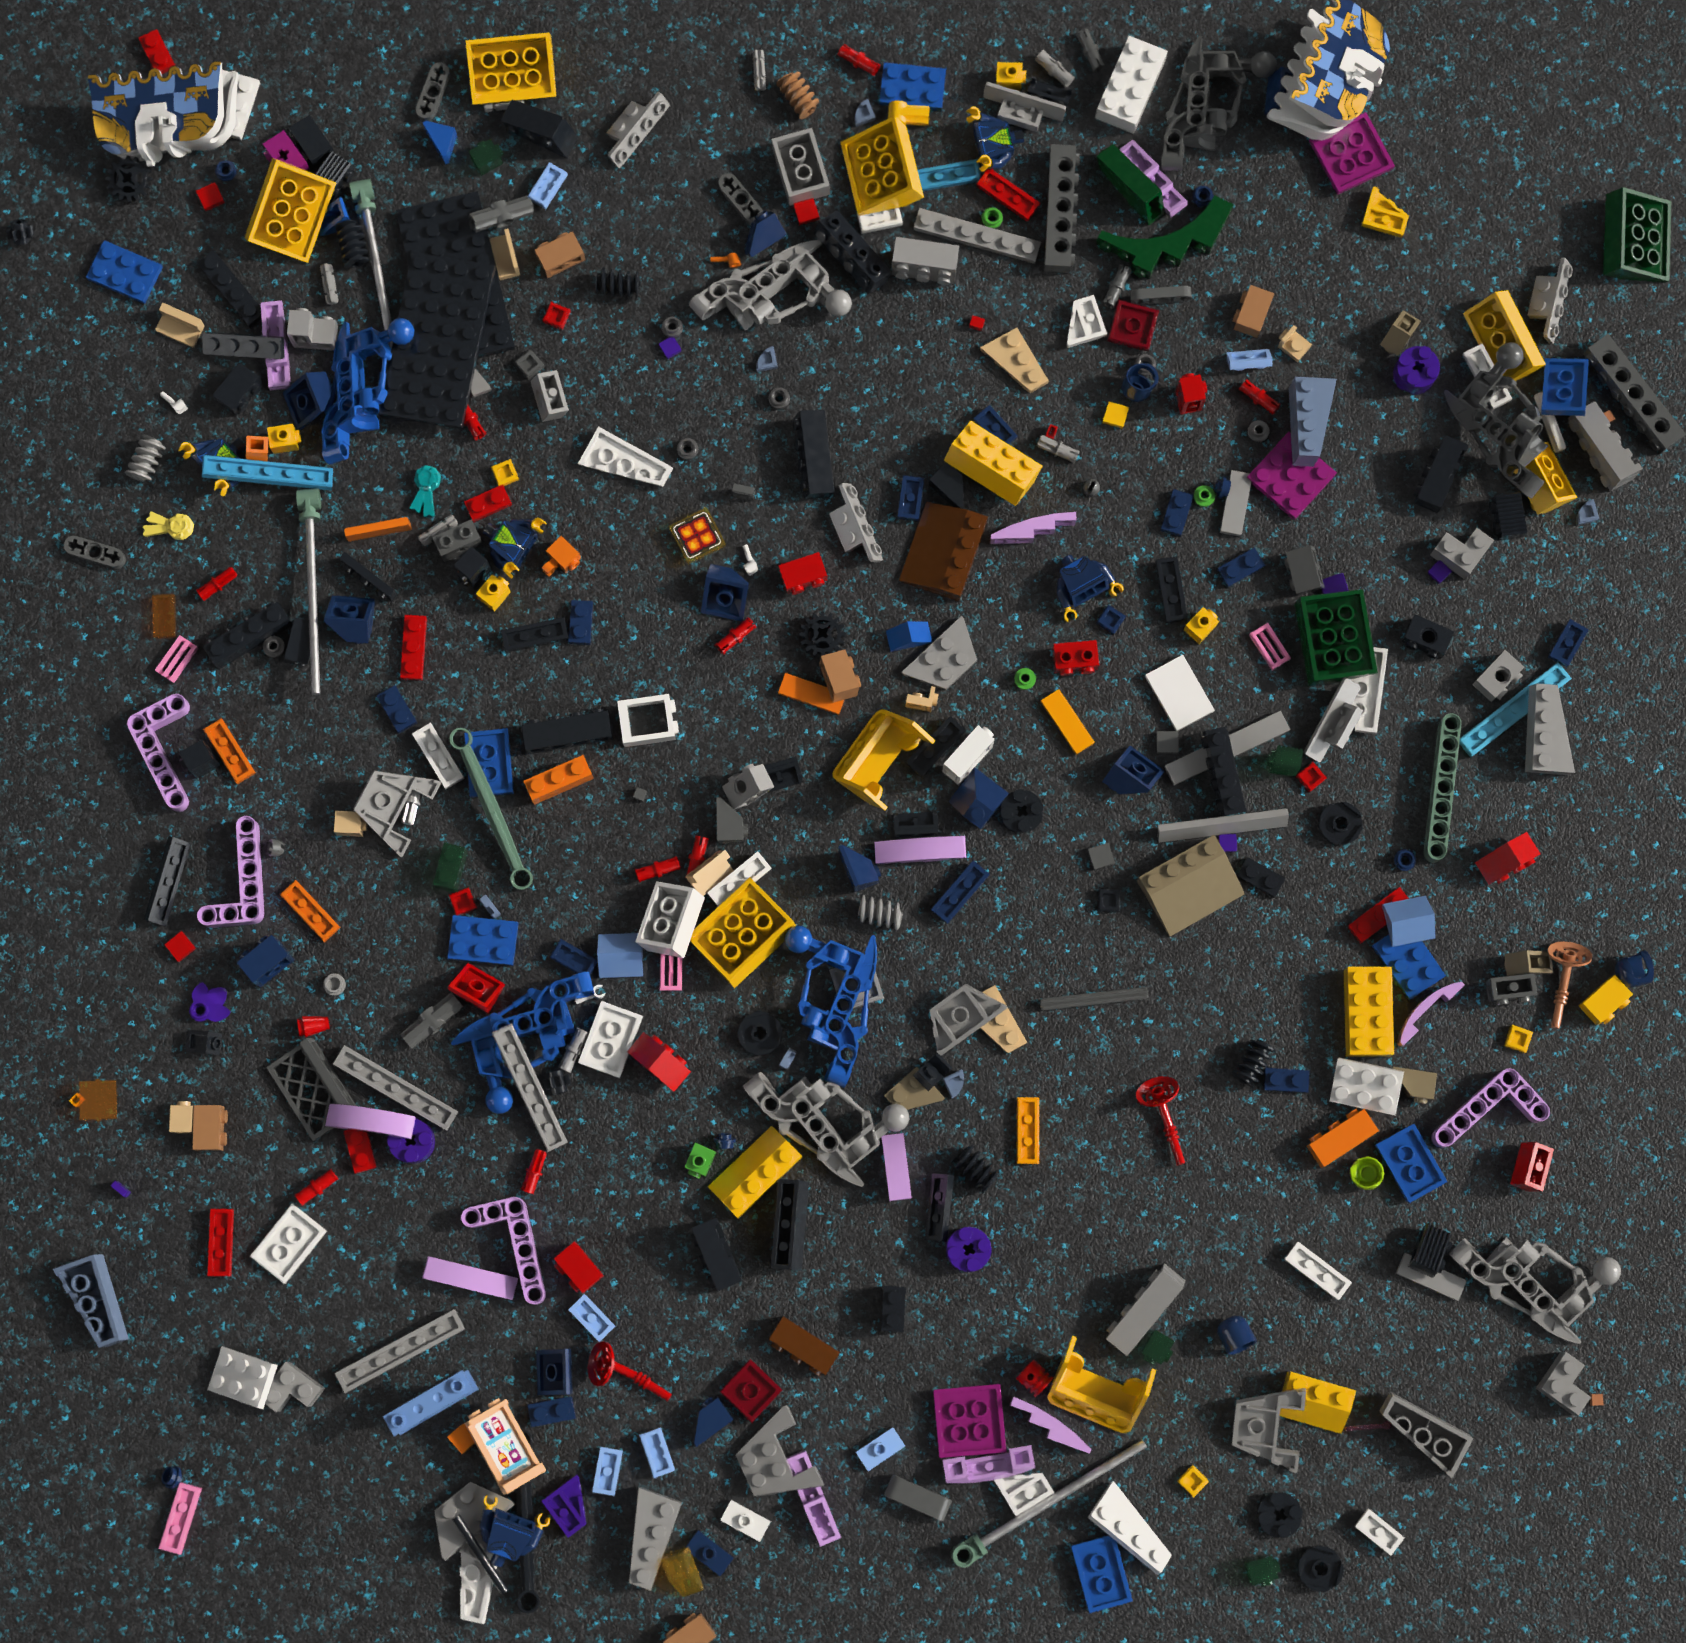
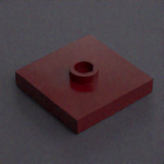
[1108,300,1159,352]
[720,1359,782,1423]

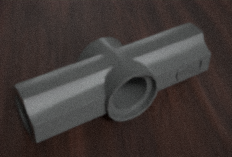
[468,196,534,232]
[400,992,463,1049]

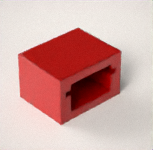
[969,315,985,331]
[1045,424,1058,440]

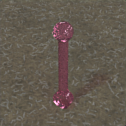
[1344,1421,1391,1431]

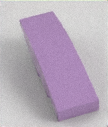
[1119,140,1187,217]
[261,300,291,391]
[990,512,1076,544]
[874,836,966,864]
[422,1256,518,1300]
[1010,1397,1091,1454]
[786,1450,841,1547]

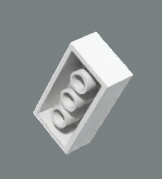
[1095,36,1168,134]

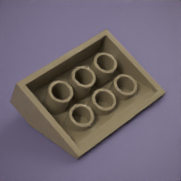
[1137,835,1245,937]

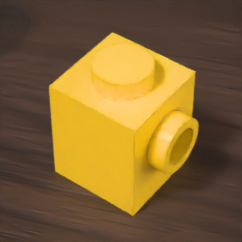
[996,62,1026,91]
[267,424,301,454]
[476,574,511,612]
[1184,607,1219,644]

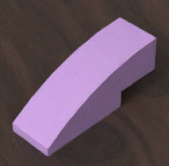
[882,1133,912,1202]

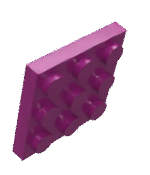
[1309,112,1395,195]
[1247,432,1337,521]
[933,1384,1007,1458]

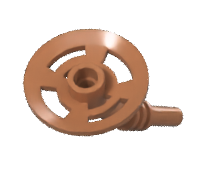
[1548,941,1592,1029]

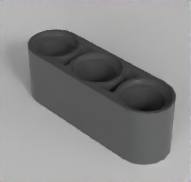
[884,1474,952,1521]

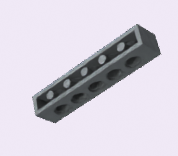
[1044,144,1080,273]
[1583,334,1686,454]

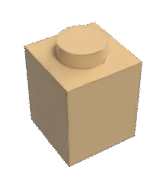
[334,811,368,837]
[169,1101,194,1134]

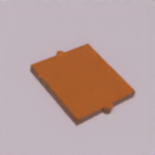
[79,1078,117,1122]

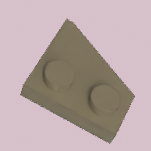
[884,1067,945,1110]

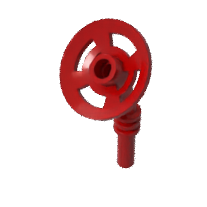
[1136,1076,1185,1166]
[588,1341,672,1402]

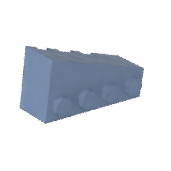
[1289,377,1337,467]
[53,1254,129,1348]

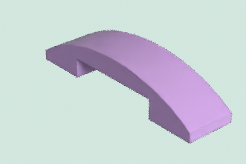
[1396,982,1465,1048]
[325,1104,416,1139]
[943,1445,1035,1483]

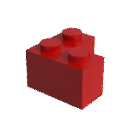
[1475,832,1541,885]
[627,1032,691,1092]

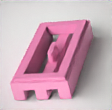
[1249,623,1291,671]
[155,635,198,683]
[660,954,682,991]

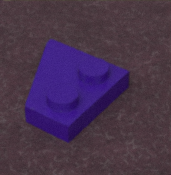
[542,1475,587,1538]

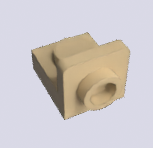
[1278,325,1312,363]
[905,686,939,712]

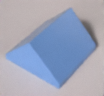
[1382,896,1435,947]
[597,933,643,978]

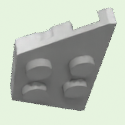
[902,616,977,690]
[930,984,1008,1056]
[434,1482,514,1561]

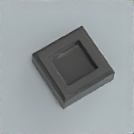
[514,349,545,380]
[732,483,755,501]
[1156,731,1179,754]
[1087,843,1115,870]

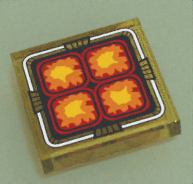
[668,507,726,565]

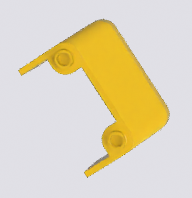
[833,709,935,810]
[1048,1336,1156,1433]

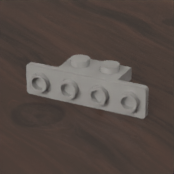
[983,82,1066,132]
[607,92,670,168]
[1528,258,1572,344]
[829,483,883,562]
[1303,678,1363,762]

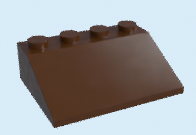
[899,502,988,602]

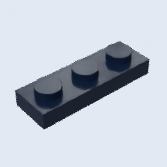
[931,860,990,925]

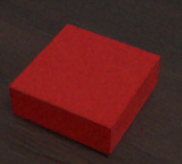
[196,182,225,211]
[793,198,819,225]
[542,302,571,330]
[1296,762,1327,793]
[448,887,477,916]
[164,931,196,962]

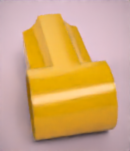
[888,101,929,126]

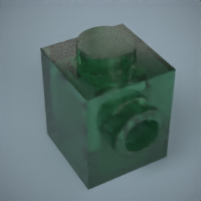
[469,139,504,176]
[1140,1330,1175,1366]
[1244,1555,1281,1587]

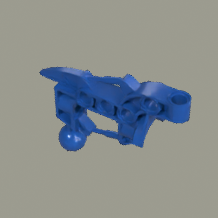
[321,318,415,465]
[785,925,877,1088]
[451,972,595,1114]

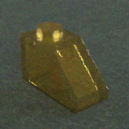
[661,1547,704,1597]

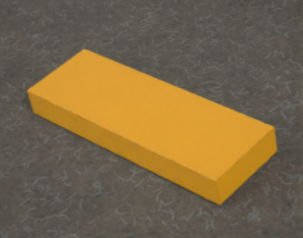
[1041,689,1095,755]
[1017,1097,1039,1164]

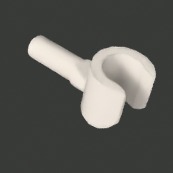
[160,392,188,414]
[743,545,758,576]
[575,985,605,1004]

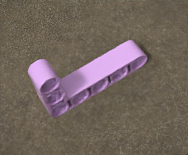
[127,694,190,812]
[197,816,264,928]
[1431,1068,1550,1148]
[461,1197,546,1305]

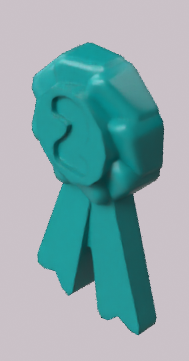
[410,465,441,517]

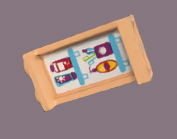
[464,1398,546,1495]

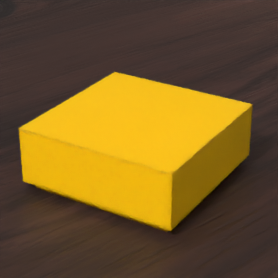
[1102,401,1129,429]
[491,459,519,486]
[1504,1025,1533,1053]
[1177,1465,1209,1497]

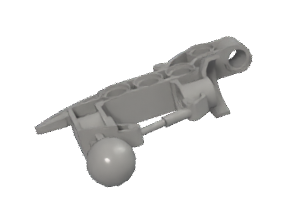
[689,240,852,331]
[743,1072,909,1187]
[1449,1237,1621,1344]

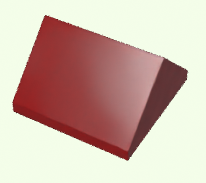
[447,963,505,1014]

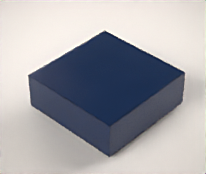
[1096,605,1126,635]

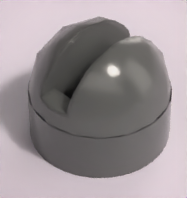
[1083,479,1100,497]
[267,839,284,857]

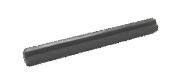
[1040,987,1148,1011]

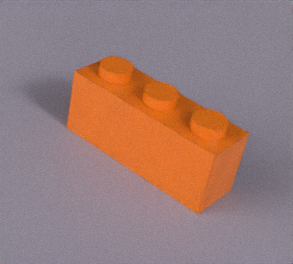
[524,755,594,805]
[1307,1108,1379,1168]

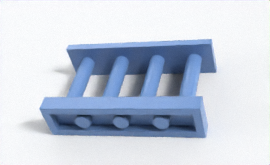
[383,1370,479,1436]

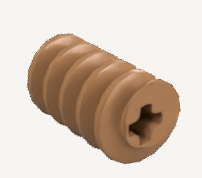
[776,72,819,119]

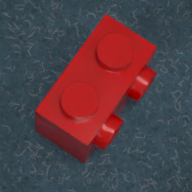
[1175,373,1207,415]
[778,552,828,595]
[1052,640,1099,676]
[1510,1142,1554,1192]
[554,1241,604,1293]

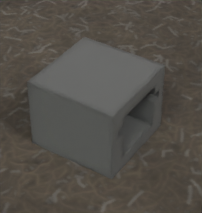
[633,787,648,802]

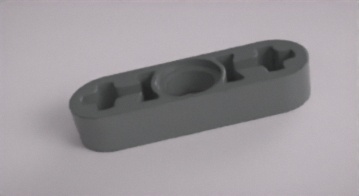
[416,62,450,121]
[719,173,763,226]
[1130,286,1192,305]
[64,536,126,569]

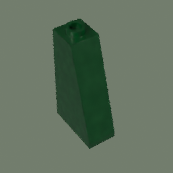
[1097,144,1165,226]

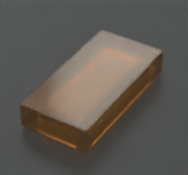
[152,594,176,639]

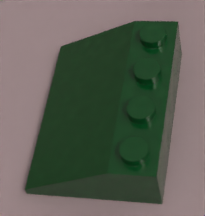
[1604,187,1671,283]
[1295,589,1378,686]

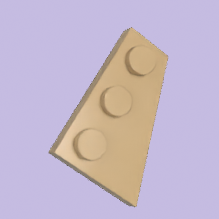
[980,328,1049,393]
[981,985,1027,1054]

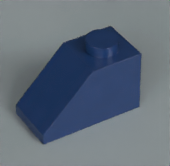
[745,210,787,257]
[694,1397,734,1447]

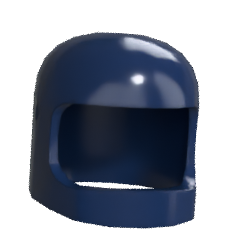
[1121,363,1159,402]
[1615,950,1654,988]
[1217,1315,1257,1355]

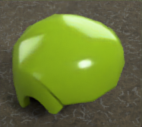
[1350,1156,1384,1190]

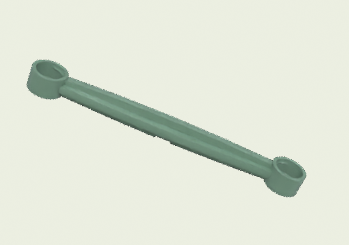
[450,728,533,889]

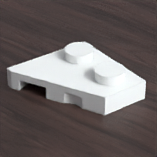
[1067,295,1107,348]
[994,1473,1054,1517]

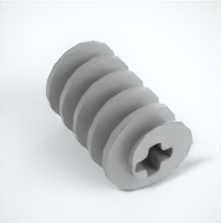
[124,434,166,482]
[857,895,905,930]

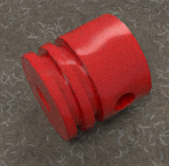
[1016,1359,1053,1397]

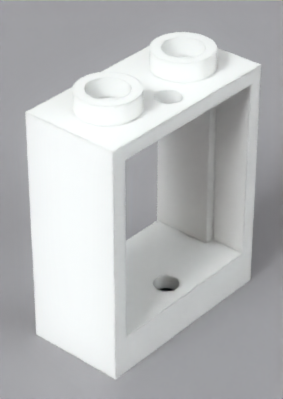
[617,694,679,747]
[942,725,995,785]

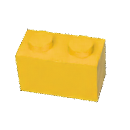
[1578,975,1633,1025]

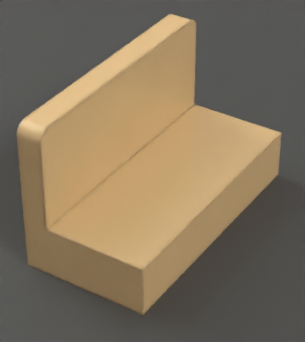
[490,229,520,280]
[156,303,205,347]
[685,850,734,896]

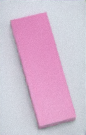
[158,1482,202,1555]

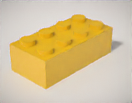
[944,421,1042,506]
[1344,967,1394,1057]

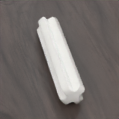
[1534,392,1566,453]

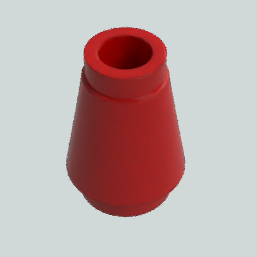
[297,1016,330,1038]

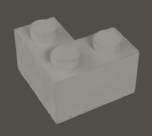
[287,308,339,350]
[1430,528,1494,580]
[1536,1352,1591,1416]
[265,1362,325,1412]

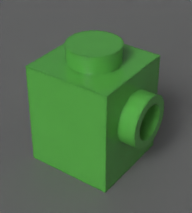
[685,1143,716,1179]

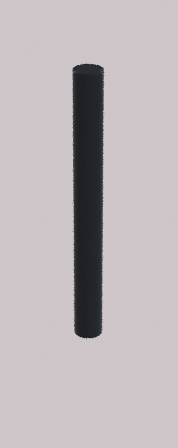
[452,1514,508,1594]

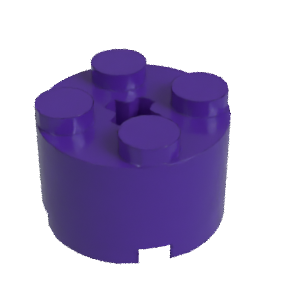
[1393,346,1440,395]
[387,1119,435,1164]
[945,1227,991,1272]

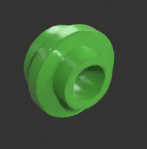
[982,208,1003,229]
[1193,485,1215,507]
[1014,668,1036,690]

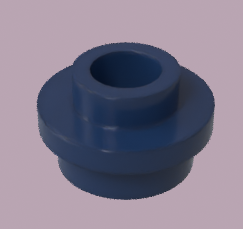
[215,160,237,182]
[1192,186,1214,207]
[1214,477,1231,498]
[1394,849,1416,871]
[714,1133,736,1149]
[161,1466,182,1489]

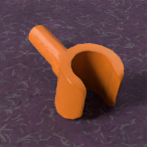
[710,253,741,268]

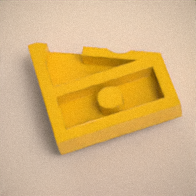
[1362,186,1409,238]

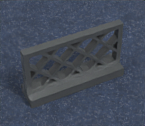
[266,1038,356,1141]

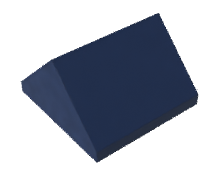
[536,1349,572,1395]

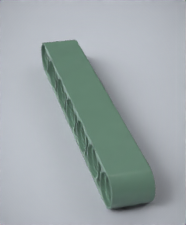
[1424,713,1461,863]

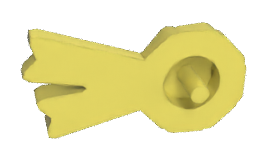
[143,512,194,540]

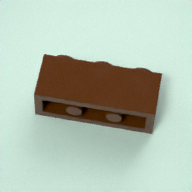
[769,1316,840,1377]

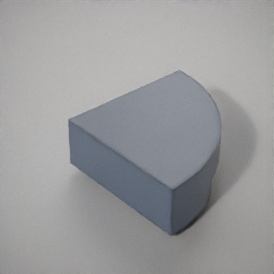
[854,99,875,127]
[756,346,778,372]
[1576,499,1599,526]
[480,894,501,919]
[779,1048,797,1070]
[942,1069,964,1099]

